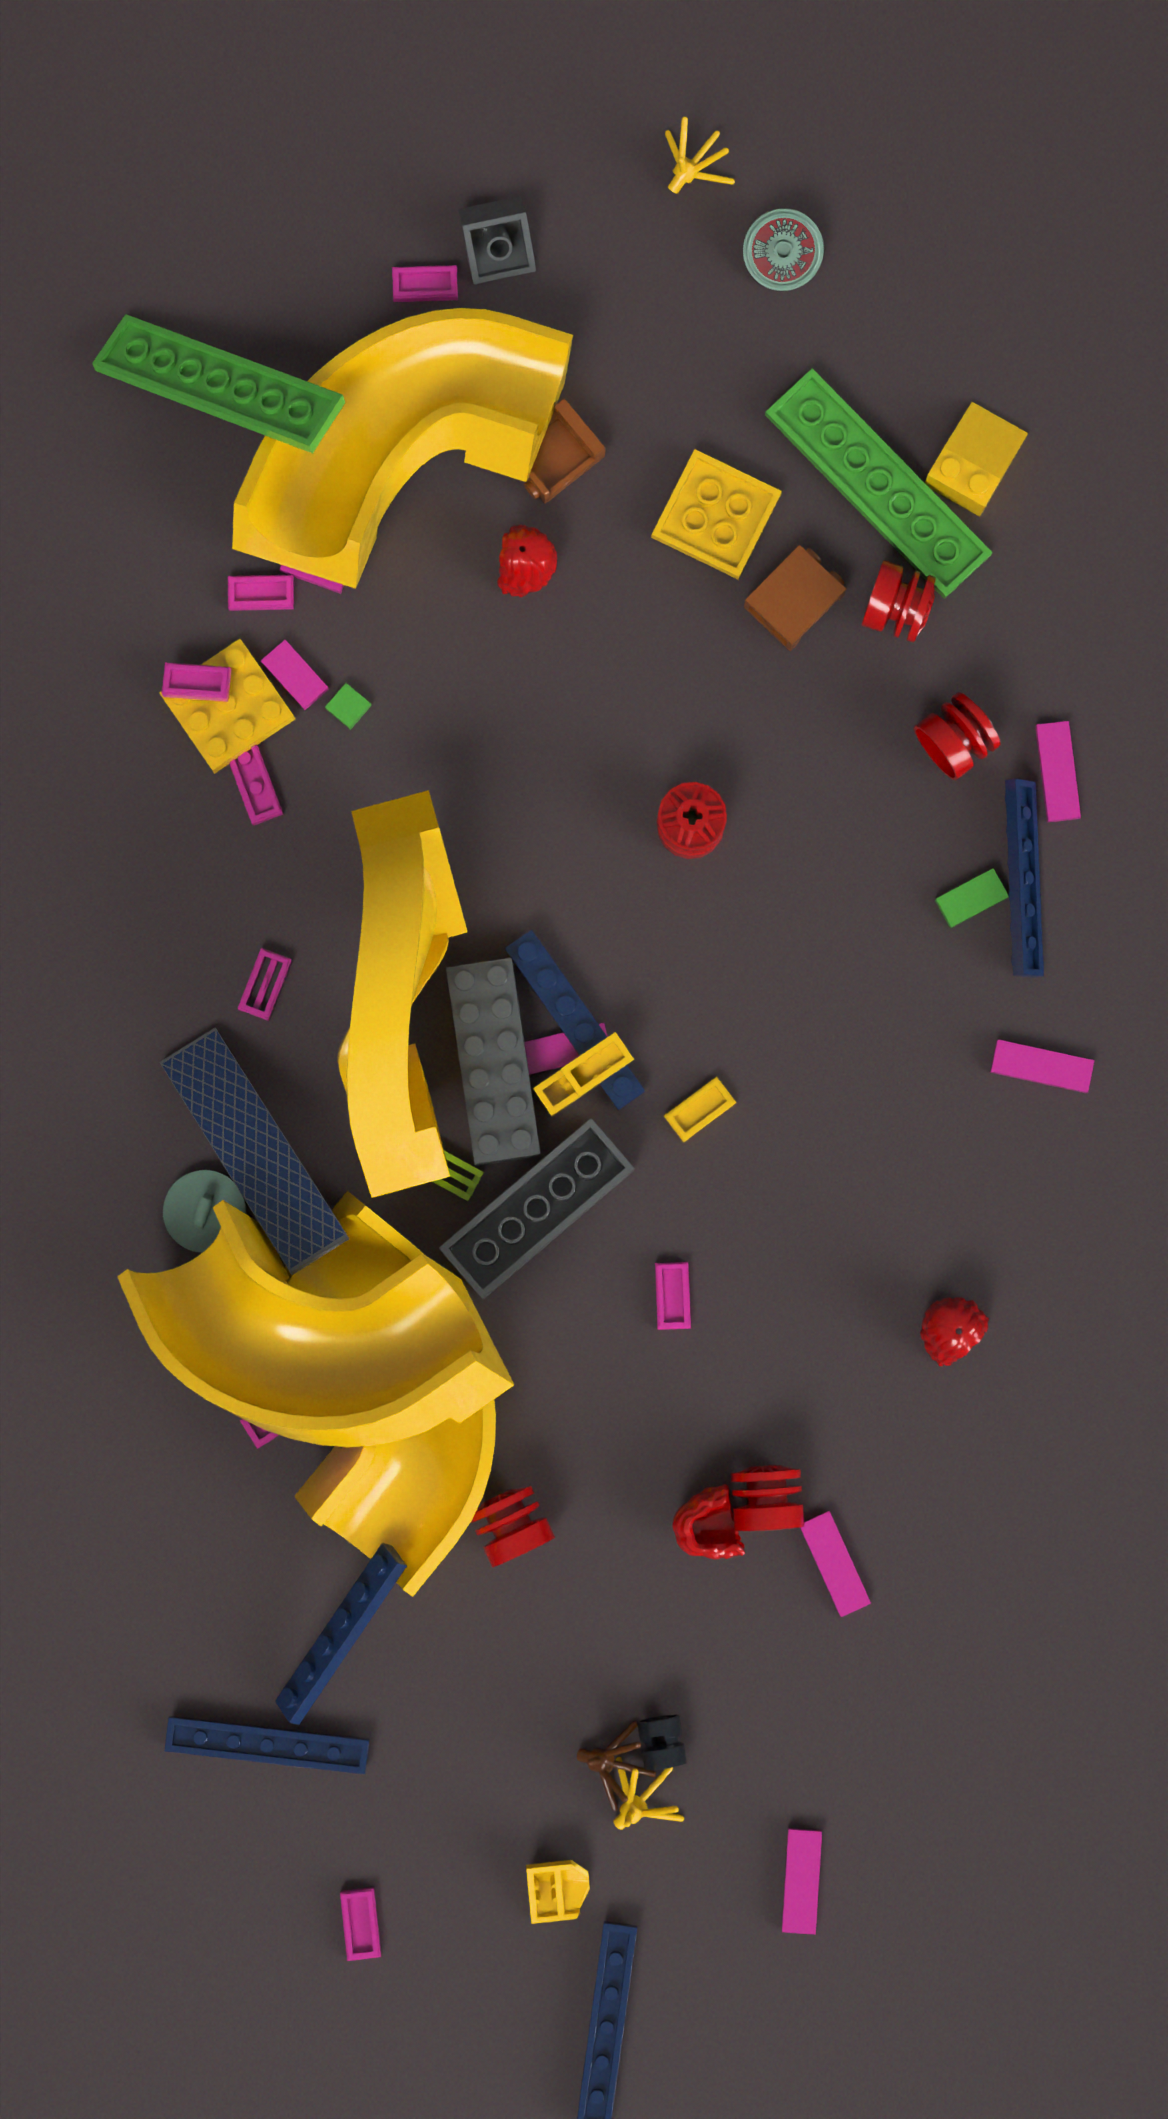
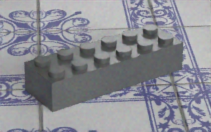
[446,958,542,1166]
[439,1118,635,1300]

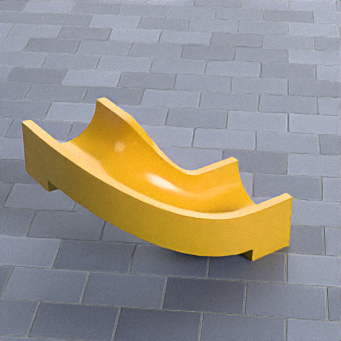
[232,308,573,589]
[337,790,467,1198]
[285,1191,496,1597]
[117,1200,514,1447]

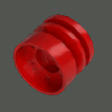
[861,560,936,643]
[914,692,1001,781]
[657,782,727,859]
[731,1465,804,1531]
[471,1485,555,1568]

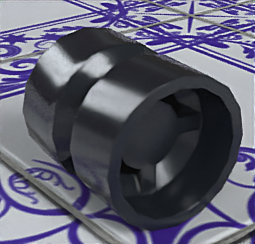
[637,1714,687,1770]

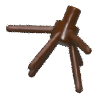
[577,1721,656,1811]

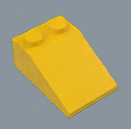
[925,402,1028,517]

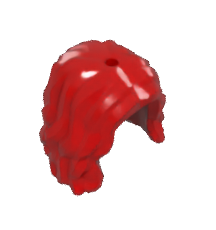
[497,525,558,597]
[920,1297,989,1367]
[672,1484,745,1559]

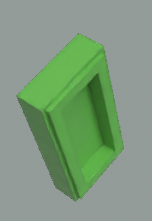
[935,868,1009,929]

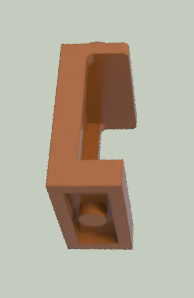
[523,398,605,504]
[744,545,847,652]

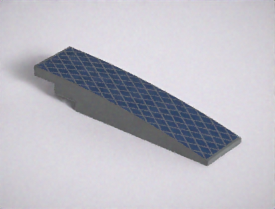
[159,1028,349,1275]

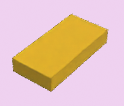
[664,1076,736,1143]

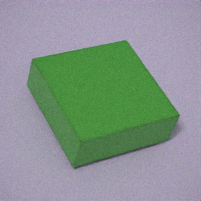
[325,683,371,730]

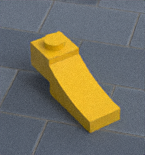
[533,1032,634,1116]

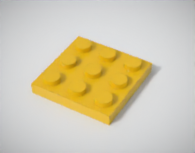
[651,449,782,580]
[159,639,295,774]

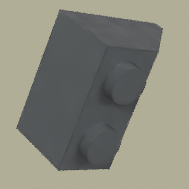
[458,196,536,284]

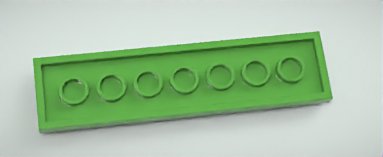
[92,314,346,453]
[765,368,993,599]

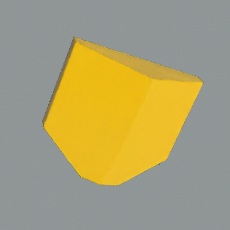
[526,1860,590,1924]

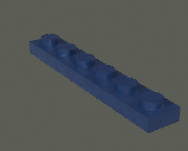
[1005,778,1044,978]
[505,930,645,1111]
[275,1543,407,1725]
[164,1716,370,1774]
[577,1921,637,2119]

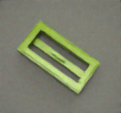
[432,1151,484,1202]

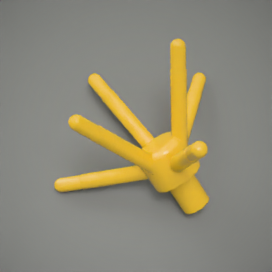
[665,116,735,194]
[613,1757,684,1830]

